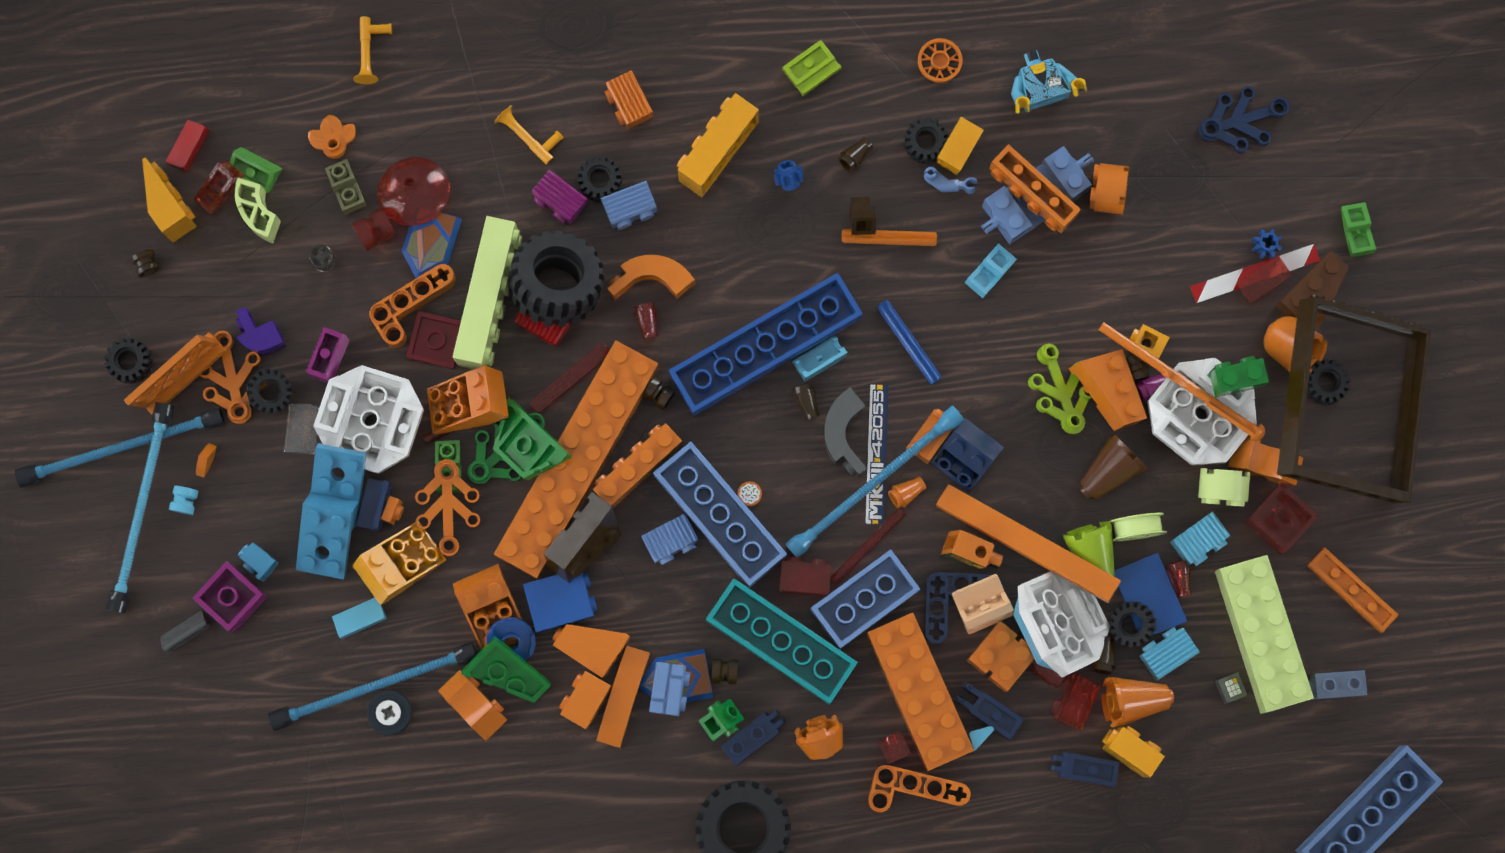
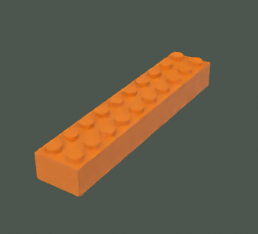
[494,340,659,580]

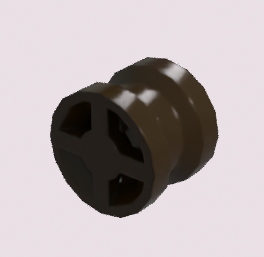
[131,249,161,278]

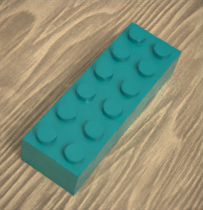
[706,578,858,705]

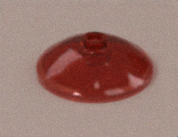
[377,157,450,226]

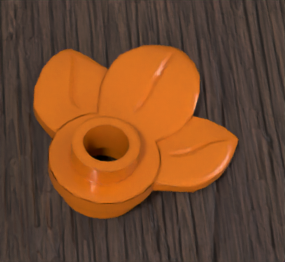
[308,115,356,159]

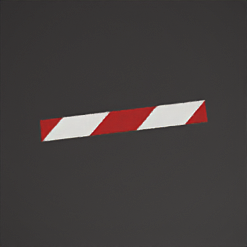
[1190,244,1320,303]

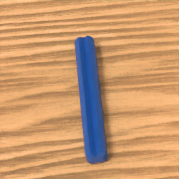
[878,300,941,385]

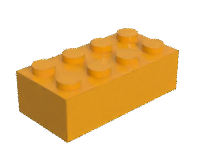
[677,93,759,198]

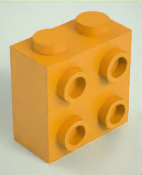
[1102,726,1165,778]

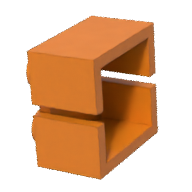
[967,621,1034,692]

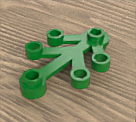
[467,413,545,484]

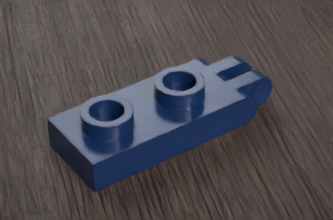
[721,710,786,766]
[1049,752,1120,787]

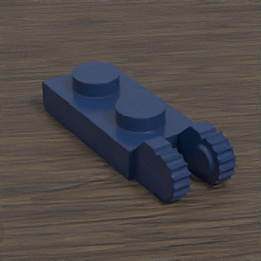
[953,682,1024,740]

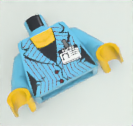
[1011,50,1087,114]

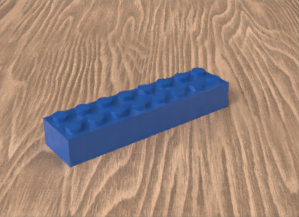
[668,273,863,416]

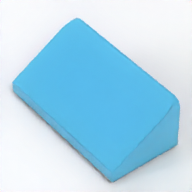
[332,598,387,639]

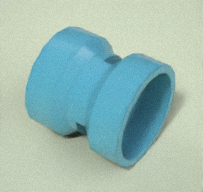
[169,486,199,515]

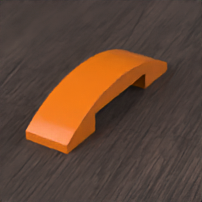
[596,646,650,748]

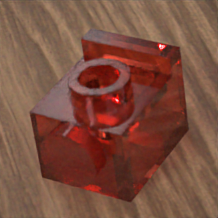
[877,732,911,764]

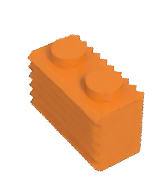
[604,70,654,130]

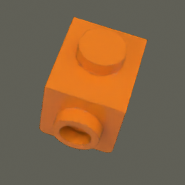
[381,496,404,525]

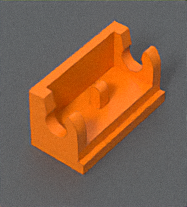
[906,409,953,464]

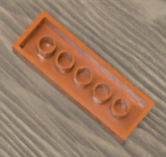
[866,613,974,771]

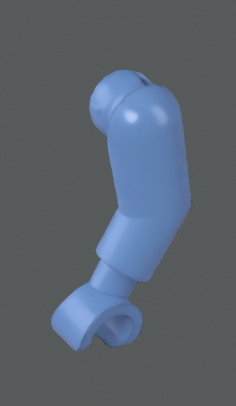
[924,167,977,194]

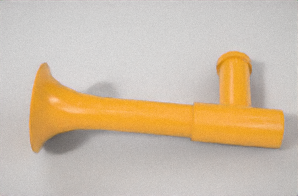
[353,16,392,84]
[494,105,564,165]

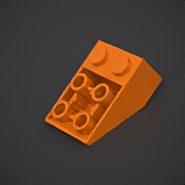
[427,365,509,434]
[453,564,522,650]

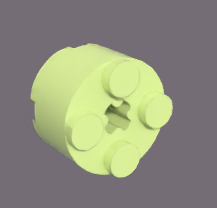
[1198,468,1251,507]

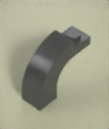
[824,387,867,477]

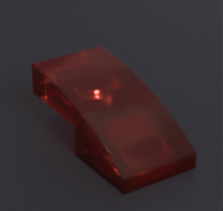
[1236,255,1292,303]

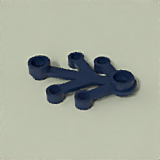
[1198,86,1290,153]

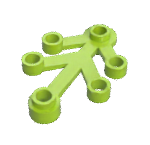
[1028,343,1092,434]

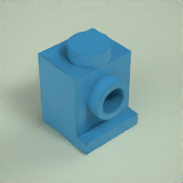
[238,542,279,582]

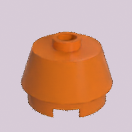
[794,715,843,760]

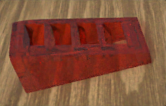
[194,161,244,215]

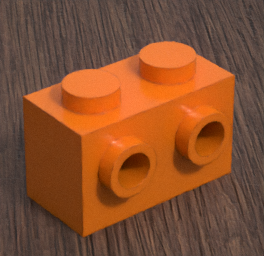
[559,671,612,730]

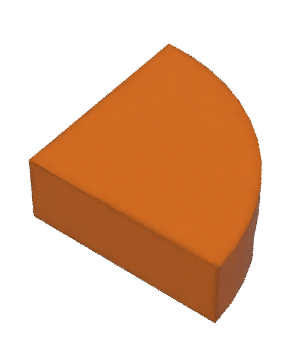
[196,443,217,478]

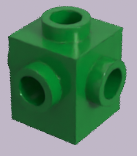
[699,699,744,741]

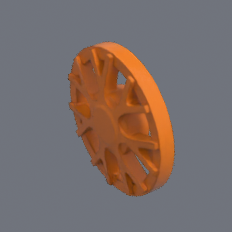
[918,38,963,83]

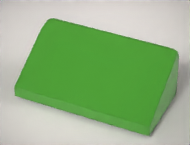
[226,147,282,193]

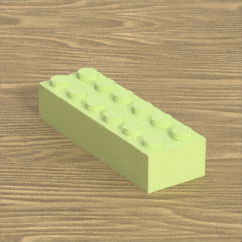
[452,216,522,369]
[1215,555,1314,714]

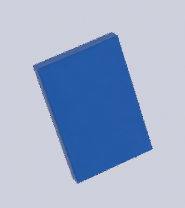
[1114,553,1187,635]

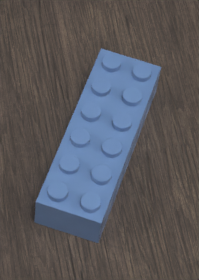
[653,441,787,588]
[1295,745,1443,853]

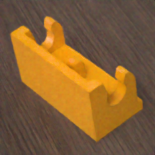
[936,117,984,175]

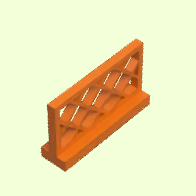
[124,332,227,415]

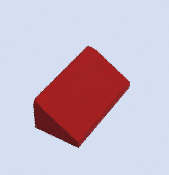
[165,120,209,173]

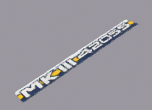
[866,385,888,524]

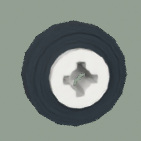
[367,690,412,736]

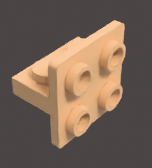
[952,574,1014,634]

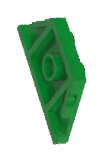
[493,398,573,480]

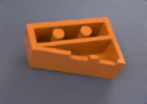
[1069,349,1147,431]

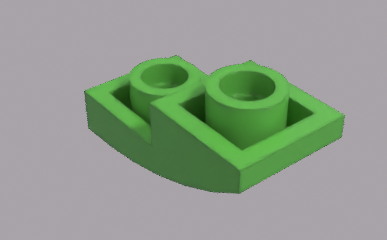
[435,440,462,494]

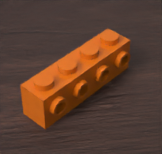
[989,144,1081,233]
[593,423,683,508]

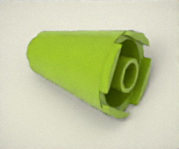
[1063,521,1115,577]

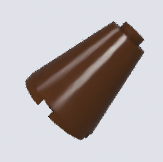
[1080,433,1148,500]

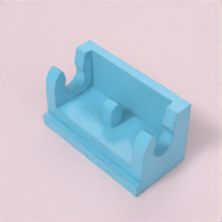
[792,336,847,382]

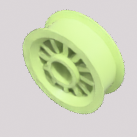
[1109,513,1167,542]

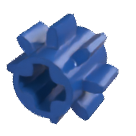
[773,160,804,191]
[1251,229,1282,259]

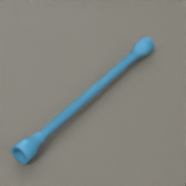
[785,405,965,559]

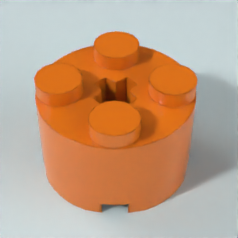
[1090,163,1129,215]

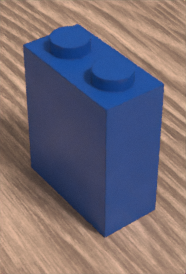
[523,572,598,634]

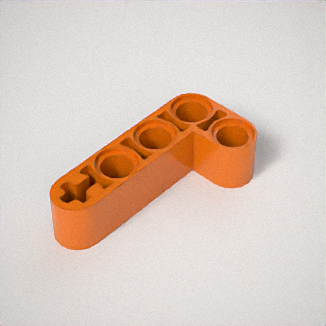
[369,264,456,349]
[868,765,971,812]

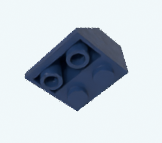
[931,418,1004,492]

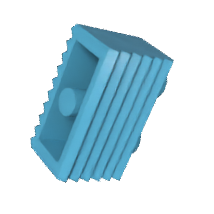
[1170,512,1230,566]
[1139,627,1200,681]

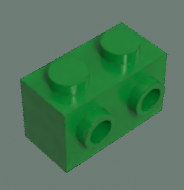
[1209,356,1269,398]

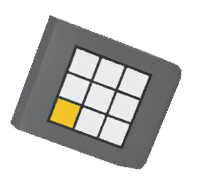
[1215,672,1247,704]

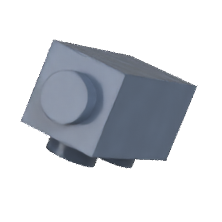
[1308,670,1367,700]

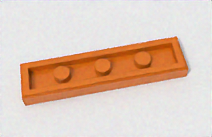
[1307,547,1399,633]

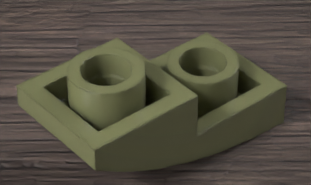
[325,159,367,215]

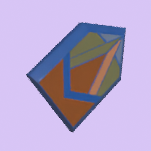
[402,206,462,278]
[639,649,714,703]

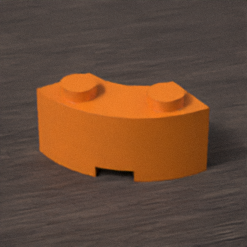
[1228,437,1303,486]
[438,670,507,741]

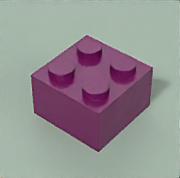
[192,561,268,633]

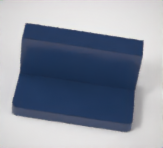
[356,478,393,532]

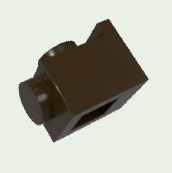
[850,197,876,235]

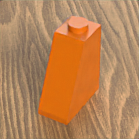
[552,624,631,679]

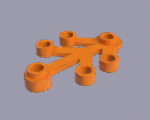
[200,331,267,424]
[415,459,480,556]

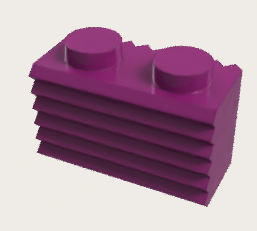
[531,169,588,225]
[306,327,349,383]

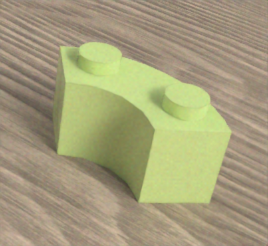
[235,178,281,243]

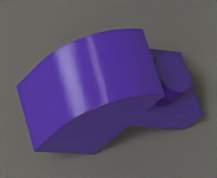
[235,307,287,355]

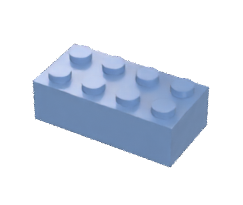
[810,549,920,650]

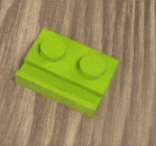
[782,40,842,96]

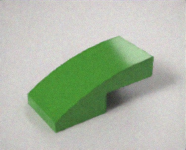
[1341,202,1376,257]

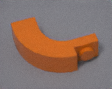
[607,255,695,300]

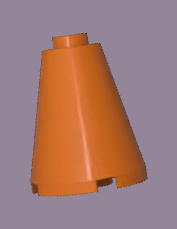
[1101,677,1174,727]

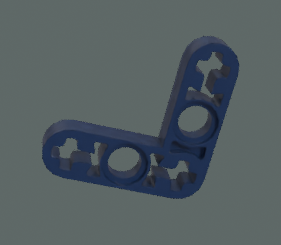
[924,572,991,645]

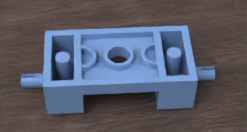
[981,146,1094,245]

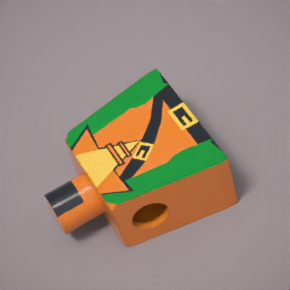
[940,530,1003,569]

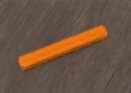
[841,229,937,246]

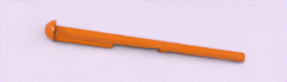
[1098,322,1265,441]

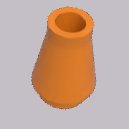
[888,476,926,508]

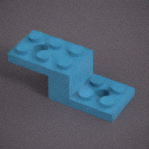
[296,443,367,580]

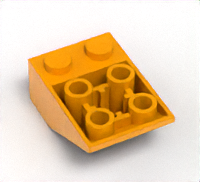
[142,157,197,243]
[353,521,446,606]

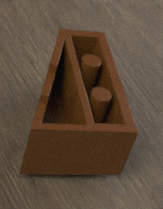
[1275,250,1349,332]

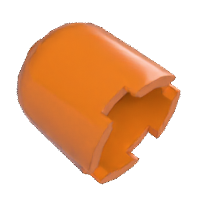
[1263,316,1328,372]

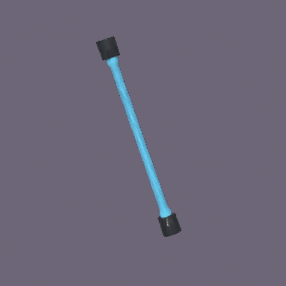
[106,402,175,613]

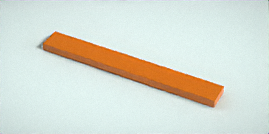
[936,484,1121,603]

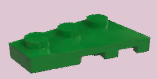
[462,636,551,703]

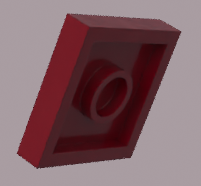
[406,311,461,370]

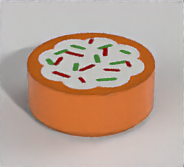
[737,481,762,507]

